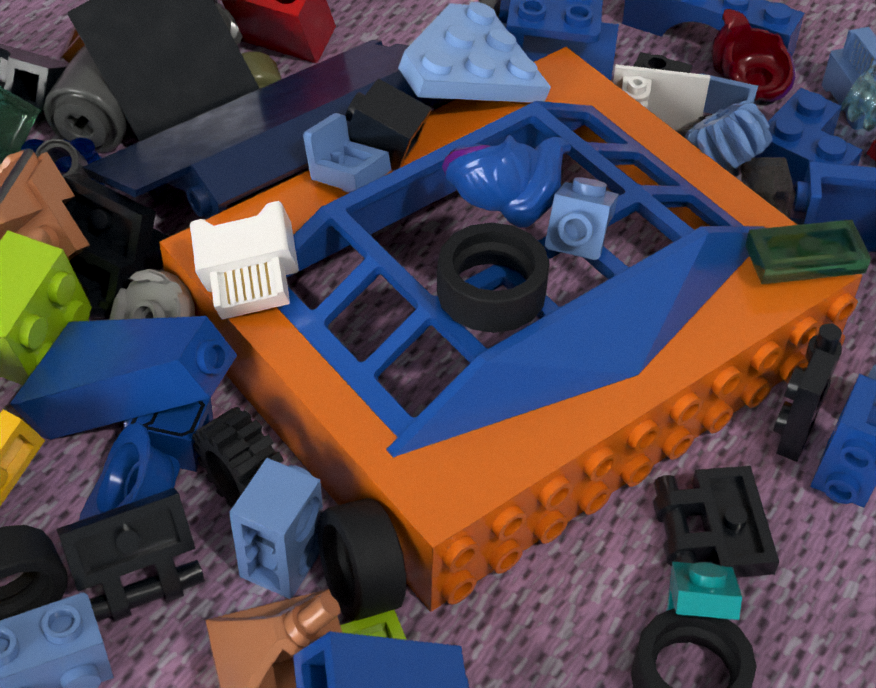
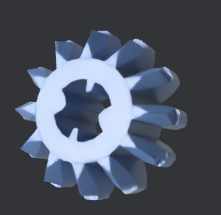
[684,101,773,170]

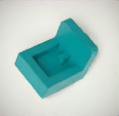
[666,562,742,620]

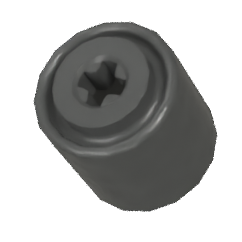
[43,45,131,153]

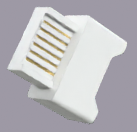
[190,201,299,320]

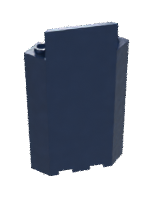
[83,39,456,219]

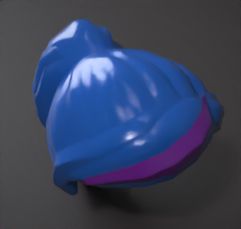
[442,135,571,228]

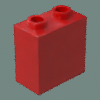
[221,0,336,63]

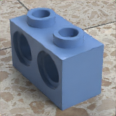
[229,458,323,599]

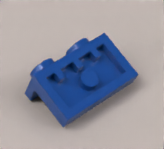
[810,374,876,508]

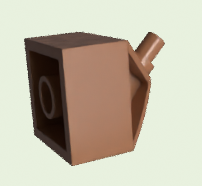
[205,589,342,688]

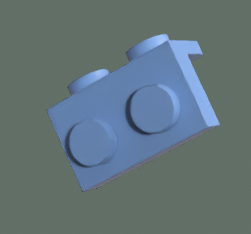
[0,593,114,688]

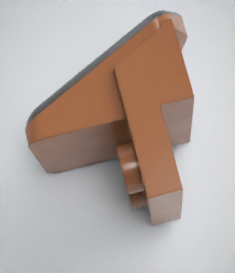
[0,149,90,261]

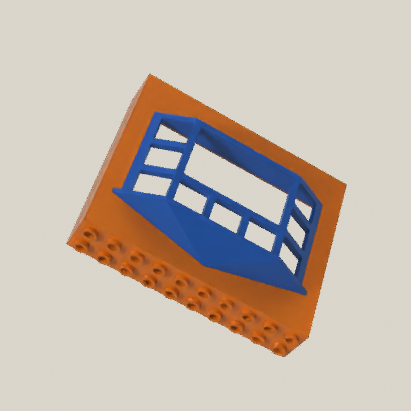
[159,47,863,612]

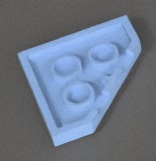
[398,2,551,103]

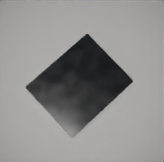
[68,0,260,141]

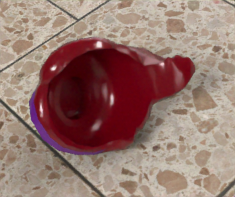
[711,9,796,102]

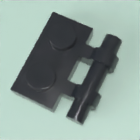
[773,323,842,462]
[653,466,779,577]
[56,488,205,622]

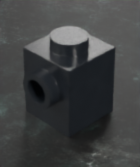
[345,78,432,171]

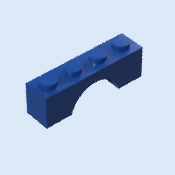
[622,0,805,57]

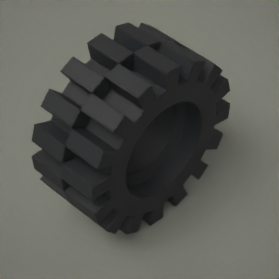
[192,407,284,508]

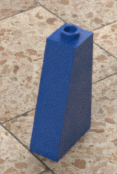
[10,316,237,440]

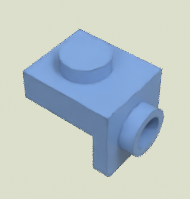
[303,113,391,193]
[545,177,619,260]

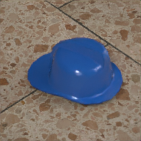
[79,423,180,521]

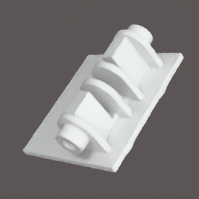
[613,65,710,132]

